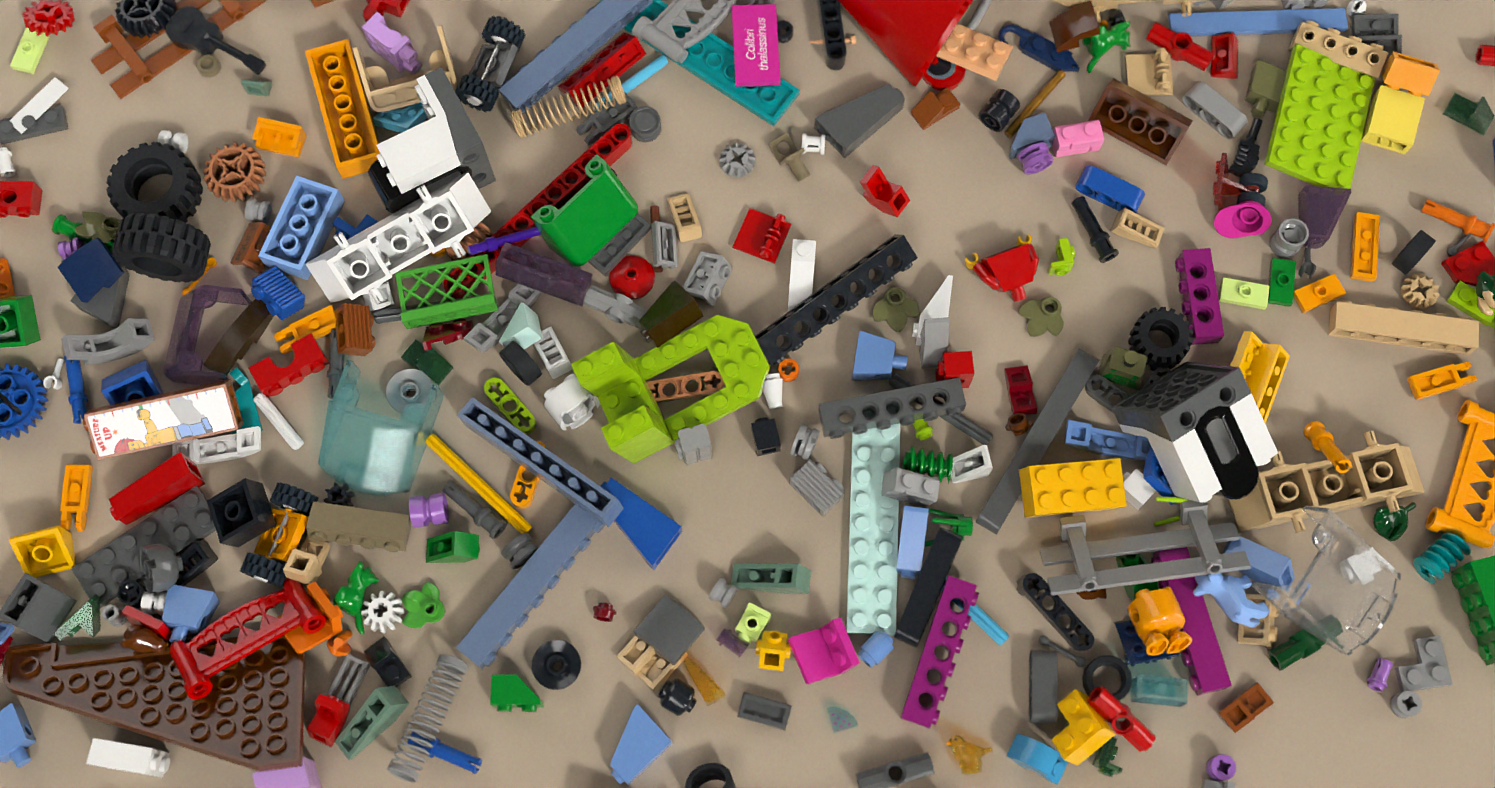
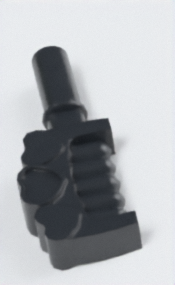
[1228,118,1263,177]

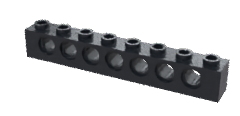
[755,234,918,365]

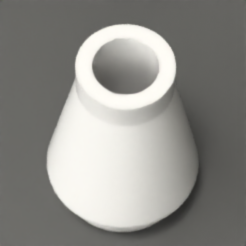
[762,373,783,409]

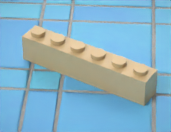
[1328,300,1479,355]

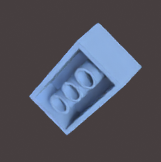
[258,175,345,280]

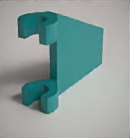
[229,367,263,434]

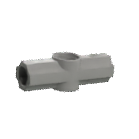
[584,285,648,330]

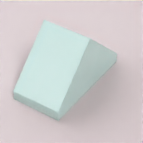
[499,303,542,349]

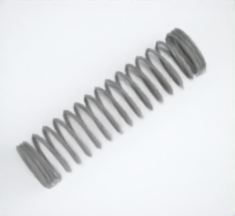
[387,654,468,782]

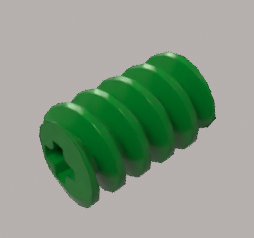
[902,446,953,484]

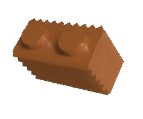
[335,303,375,356]

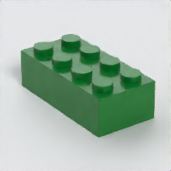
[1451,555,1495,666]

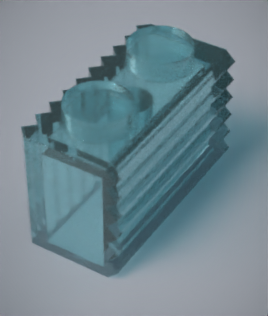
[1130,674,1188,707]

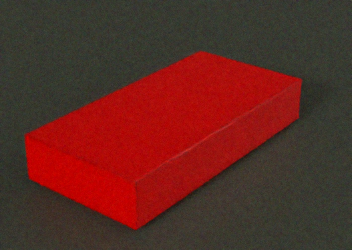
[122,605,172,642]

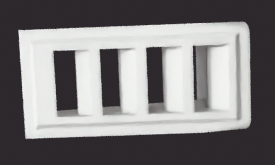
[534,326,573,379]

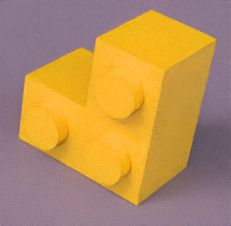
[1051,689,1116,766]

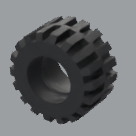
[1128,307,1193,371]

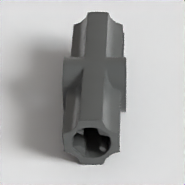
[855,752,935,788]

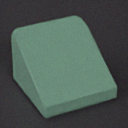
[241,79,272,96]

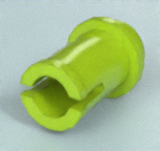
[912,419,933,441]

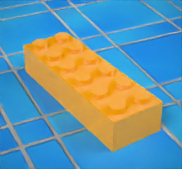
[305,39,380,179]

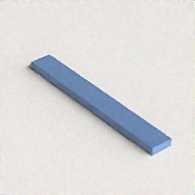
[1168,8,1348,36]

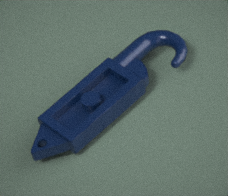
[998,24,1080,72]

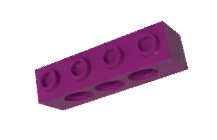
[1175,248,1224,345]

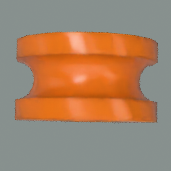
[778,359,799,382]

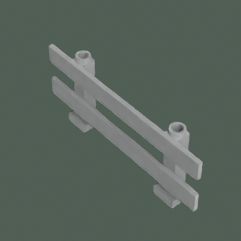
[1040,500,1251,596]

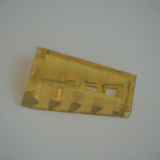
[684,657,725,706]

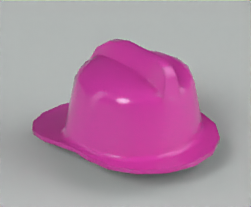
[1214,201,1272,238]

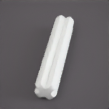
[253,392,304,450]

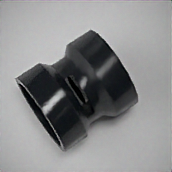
[117,580,146,609]

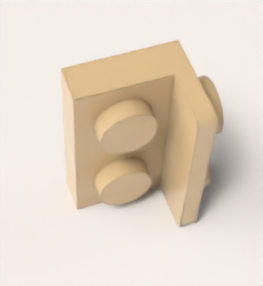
[1238,594,1279,648]

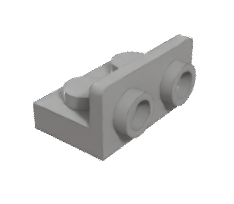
[683,251,732,306]

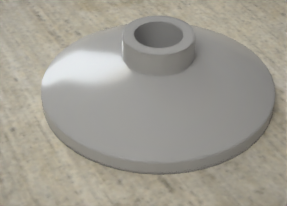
[386,369,434,414]

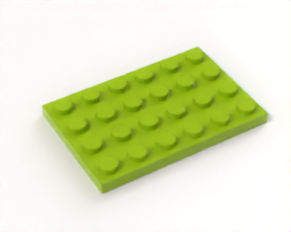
[1264,44,1375,198]

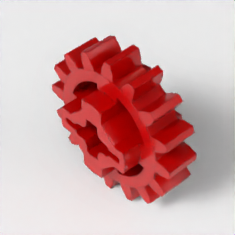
[23,0,75,36]

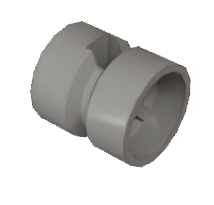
[1270,218,1309,258]

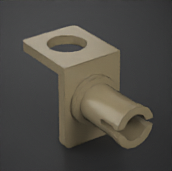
[769,133,811,182]

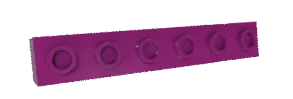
[900,575,979,729]

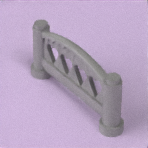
[632,0,737,63]

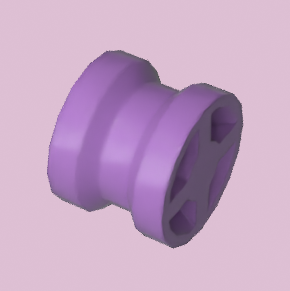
[1206,754,1236,782]

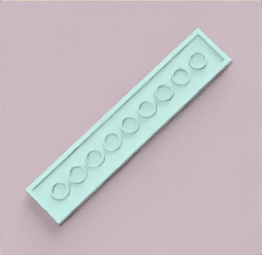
[846,406,900,636]

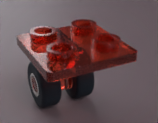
[1213,153,1268,211]

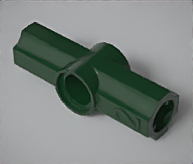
[1268,615,1343,671]

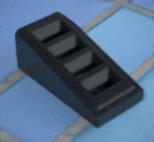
[175,540,218,586]

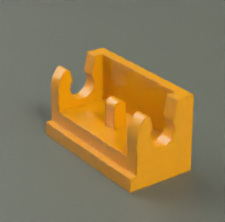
[253,117,307,158]

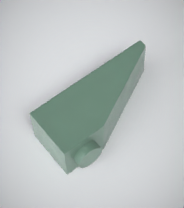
[731,563,811,594]
[335,686,409,760]

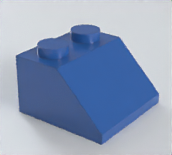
[101,360,163,405]

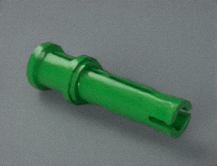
[52,214,115,255]

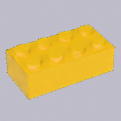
[1019,458,1127,518]

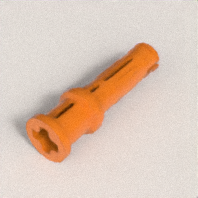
[1421,199,1495,243]

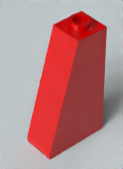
[109,452,205,525]

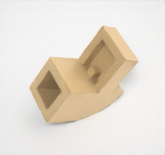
[283,536,331,585]

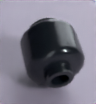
[658,678,697,716]

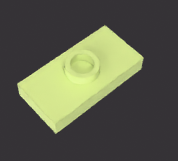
[10,28,50,74]
[1219,277,1269,310]

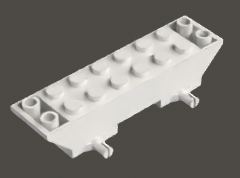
[306,171,491,304]

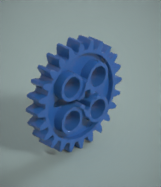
[0,364,48,440]

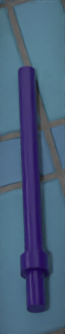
[467,227,541,255]

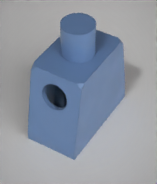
[852,331,908,381]
[162,585,220,643]
[0,703,36,768]

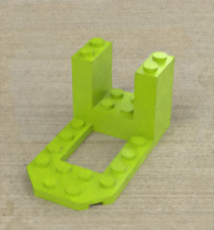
[571,315,770,464]

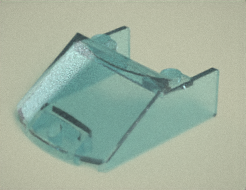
[318,360,444,496]

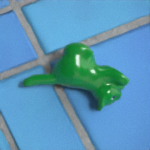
[1083,21,1131,73]
[333,561,379,635]

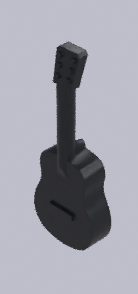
[166,6,266,75]

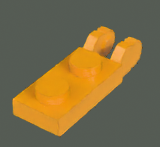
[274,305,337,354]
[1407,362,1478,400]
[60,464,93,531]

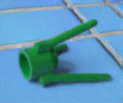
[922,507,973,547]

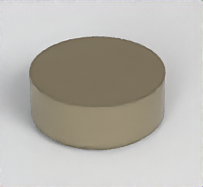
[196,54,221,78]

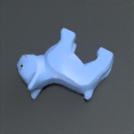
[1193,573,1270,628]

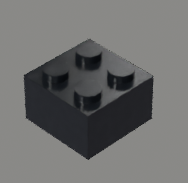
[207,478,276,547]

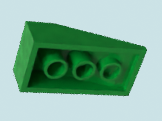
[0,295,41,348]

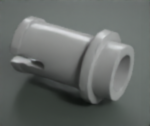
[102,605,127,627]

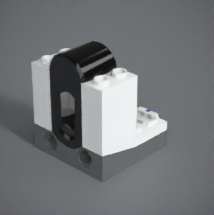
[368,67,496,213]
[1112,361,1278,503]

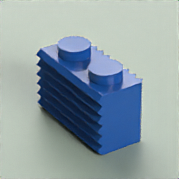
[251,266,305,321]

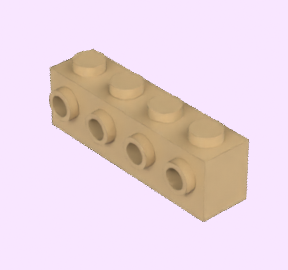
[1288,20,1389,79]

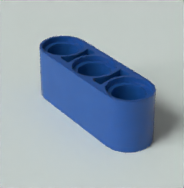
[1075,165,1145,213]

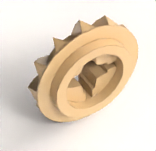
[1401,273,1440,309]

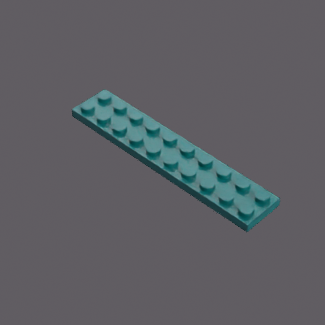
[596,0,800,127]

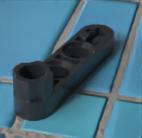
[1016,573,1094,651]

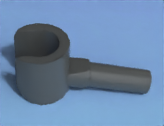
[1298,247,1317,279]

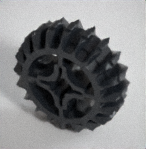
[115,0,177,39]

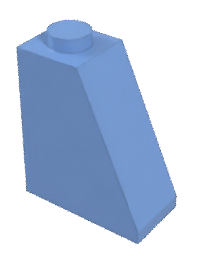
[897,506,929,579]
[1223,536,1295,598]
[610,704,673,786]

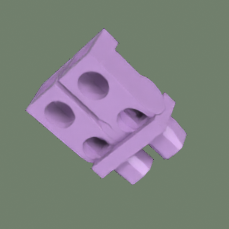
[362,12,422,75]

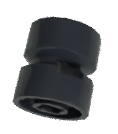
[978,89,1020,132]

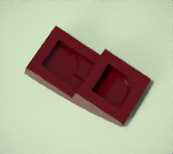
[1004,365,1037,415]

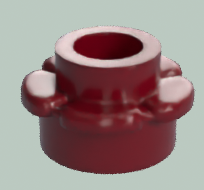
[593,602,617,622]

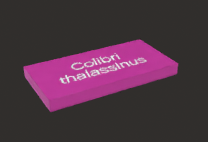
[732,4,781,87]

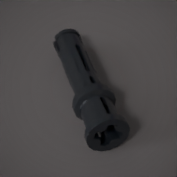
[1071,196,1119,263]

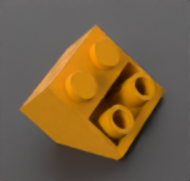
[1381,51,1440,96]

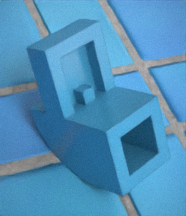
[1006,734,1068,785]

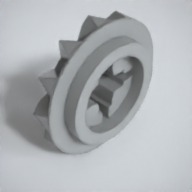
[719,142,755,177]

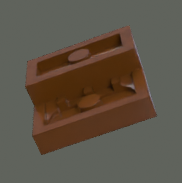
[1049,1,1100,53]

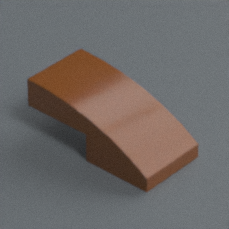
[1219,682,1274,733]

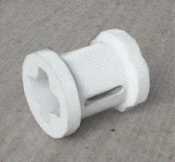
[802,133,825,155]

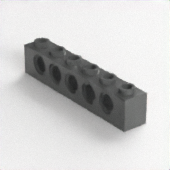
[818,377,966,439]

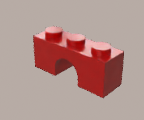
[248,333,329,397]

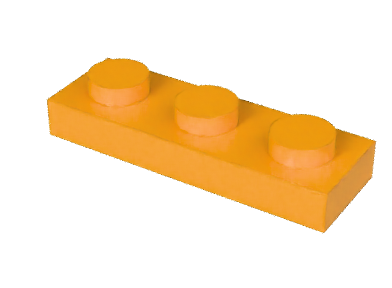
[1350,212,1380,282]

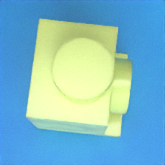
[735,602,771,644]

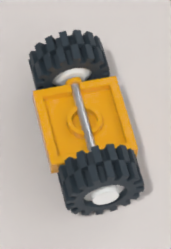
[240,482,319,587]

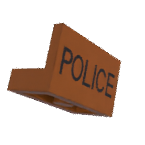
[230,222,271,273]

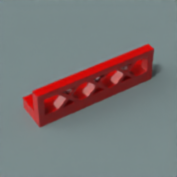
[558,32,646,107]

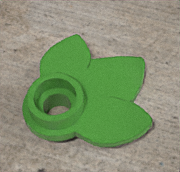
[402,582,445,628]

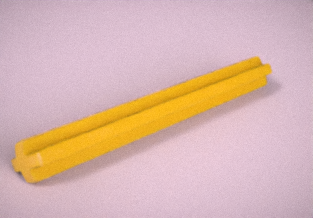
[425,434,532,534]

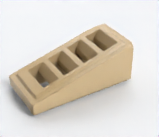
[667,193,702,243]
[1111,208,1164,249]

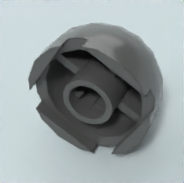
[139,544,183,594]

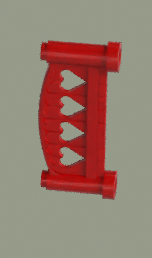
[170,578,327,700]

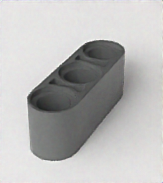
[1029,650,1057,724]

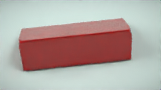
[1211,32,1238,79]

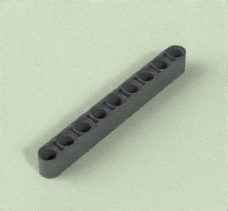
[975,349,1099,535]

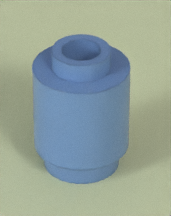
[857,631,894,668]

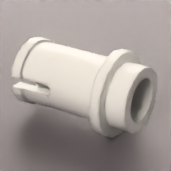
[0,147,16,178]

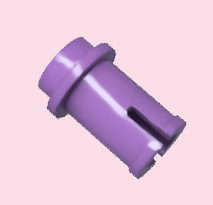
[1367,658,1393,692]

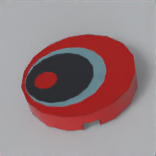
[923,56,966,91]

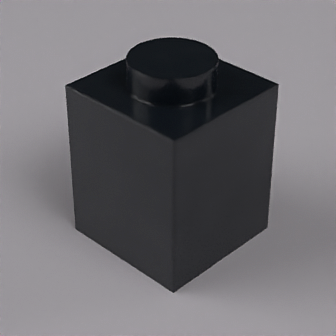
[751,417,781,457]

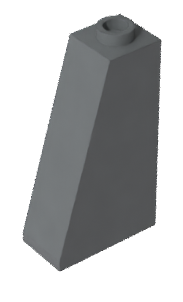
[814,84,905,158]

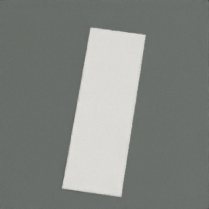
[10,77,69,134]

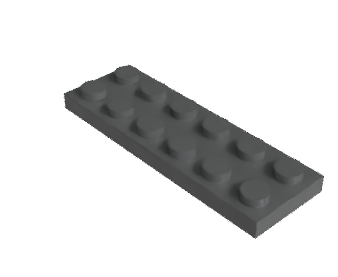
[71,485,216,609]

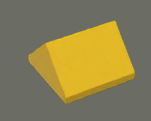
[9,526,76,578]

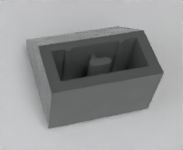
[0,573,77,643]

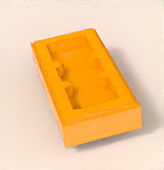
[1293,274,1346,313]

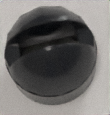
[1108,9,1126,27]

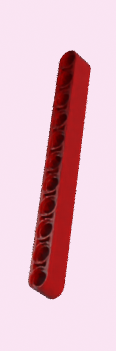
[443,123,632,299]

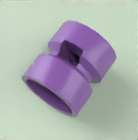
[409,492,449,528]

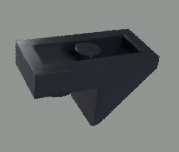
[364,637,412,687]

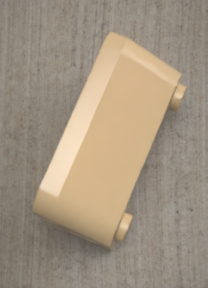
[353,25,457,112]

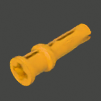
[1303,421,1352,473]

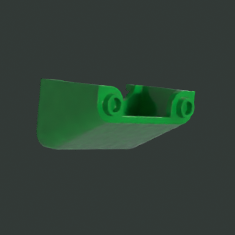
[531,155,638,267]

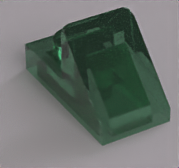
[1443,93,1494,135]
[401,339,453,386]
[54,594,101,641]

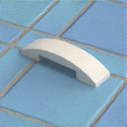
[172,426,261,464]

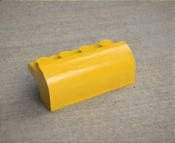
[1230,331,1290,423]

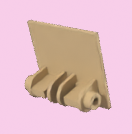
[1125,48,1173,95]

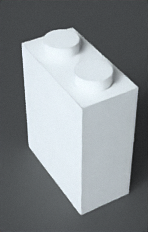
[86,738,170,778]

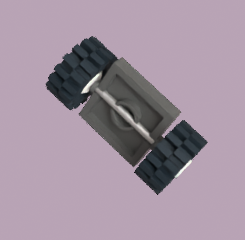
[455,16,525,112]

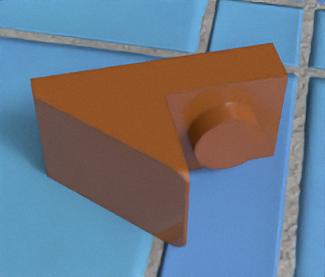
[910,87,960,130]

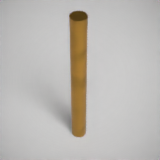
[1004,70,1066,138]

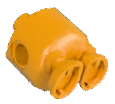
[1127,587,1192,655]

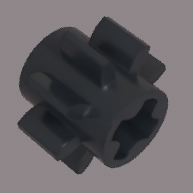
[323,482,355,506]

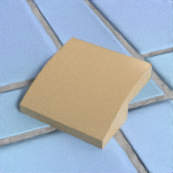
[616,636,688,692]

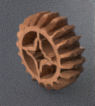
[203,142,267,203]

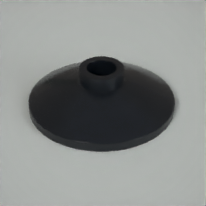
[532,640,581,690]

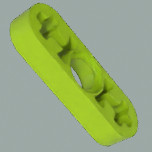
[484,377,536,435]

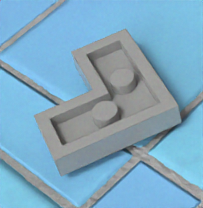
[1395,635,1453,693]

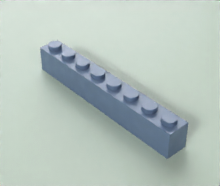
[499,0,653,114]
[457,397,624,527]
[456,504,605,669]

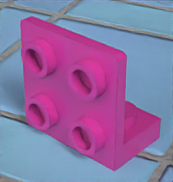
[788,617,860,685]

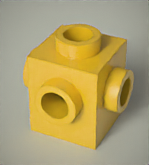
[755,630,791,671]

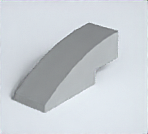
[919,317,949,369]

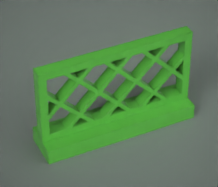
[395,254,499,329]

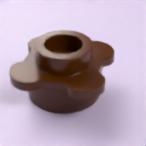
[1005,413,1033,436]

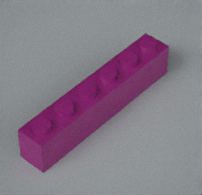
[1151,547,1232,696]

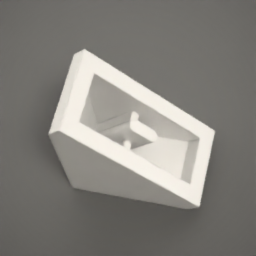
[951,445,993,483]

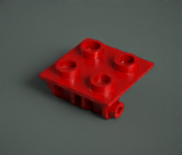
[732,208,792,264]

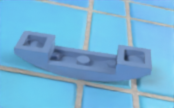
[1064,420,1151,461]

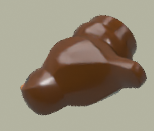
[121,624,168,654]

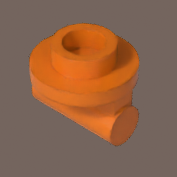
[326,629,353,656]

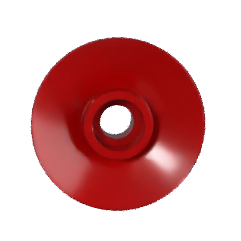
[609,256,655,300]

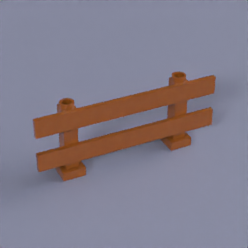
[91,0,267,99]

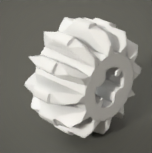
[361,591,404,633]

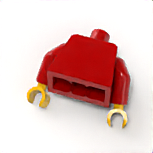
[965,235,1039,302]

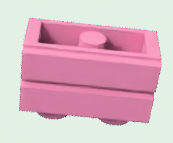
[1052,120,1104,158]

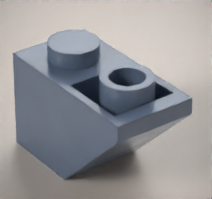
[1009,112,1055,159]

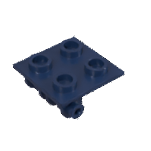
[1115,620,1179,667]

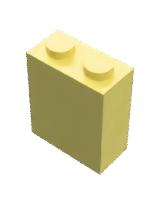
[1361,85,1425,154]

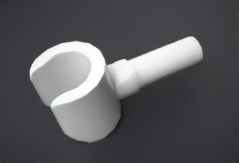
[43,358,64,390]

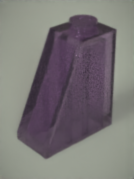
[1298,186,1351,249]

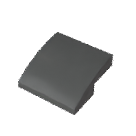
[1351,14,1402,58]
[634,596,705,666]

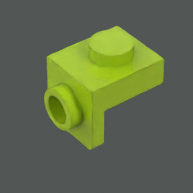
[1047,237,1075,276]

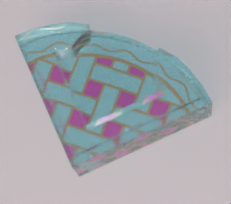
[827,707,858,733]

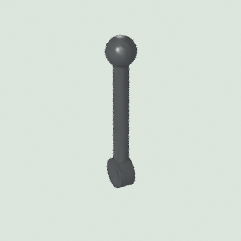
[1447,234,1472,257]
[1039,636,1086,667]

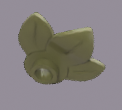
[74,211,120,244]
[873,287,919,332]
[1018,297,1064,337]

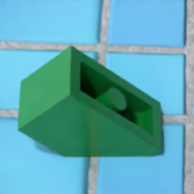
[426,531,480,563]

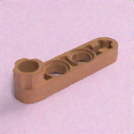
[647,371,726,403]

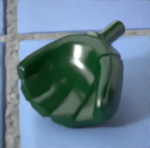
[1373,502,1416,541]

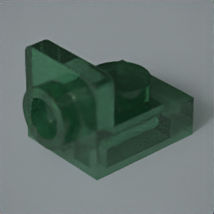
[1093,737,1123,777]

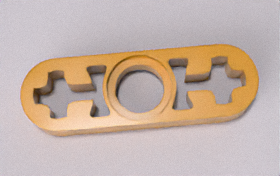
[510,441,546,509]

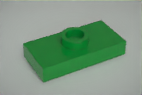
[1268,258,1296,307]

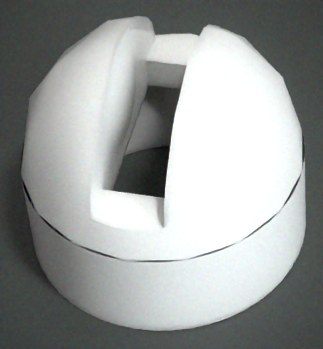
[1346,0,1367,16]

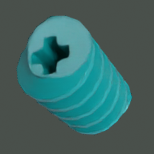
[1413,532,1471,584]

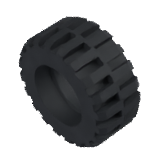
[106,142,203,223]
[112,213,211,283]

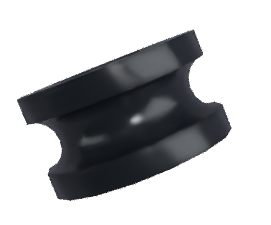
[777,20,793,43]

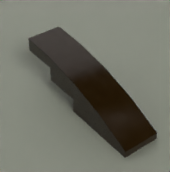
[203,299,274,377]

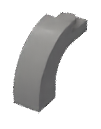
[61,318,155,365]

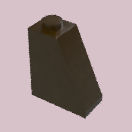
[639,281,703,348]

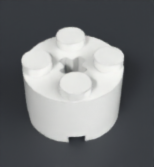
[544,374,600,430]

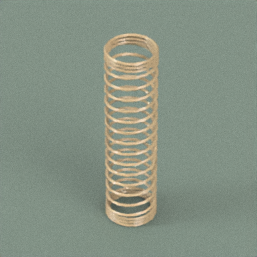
[511,75,627,139]

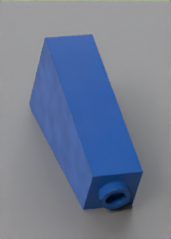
[600,478,683,570]

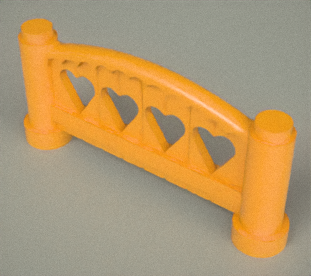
[1425,399,1495,549]

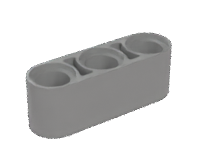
[1182,81,1248,139]

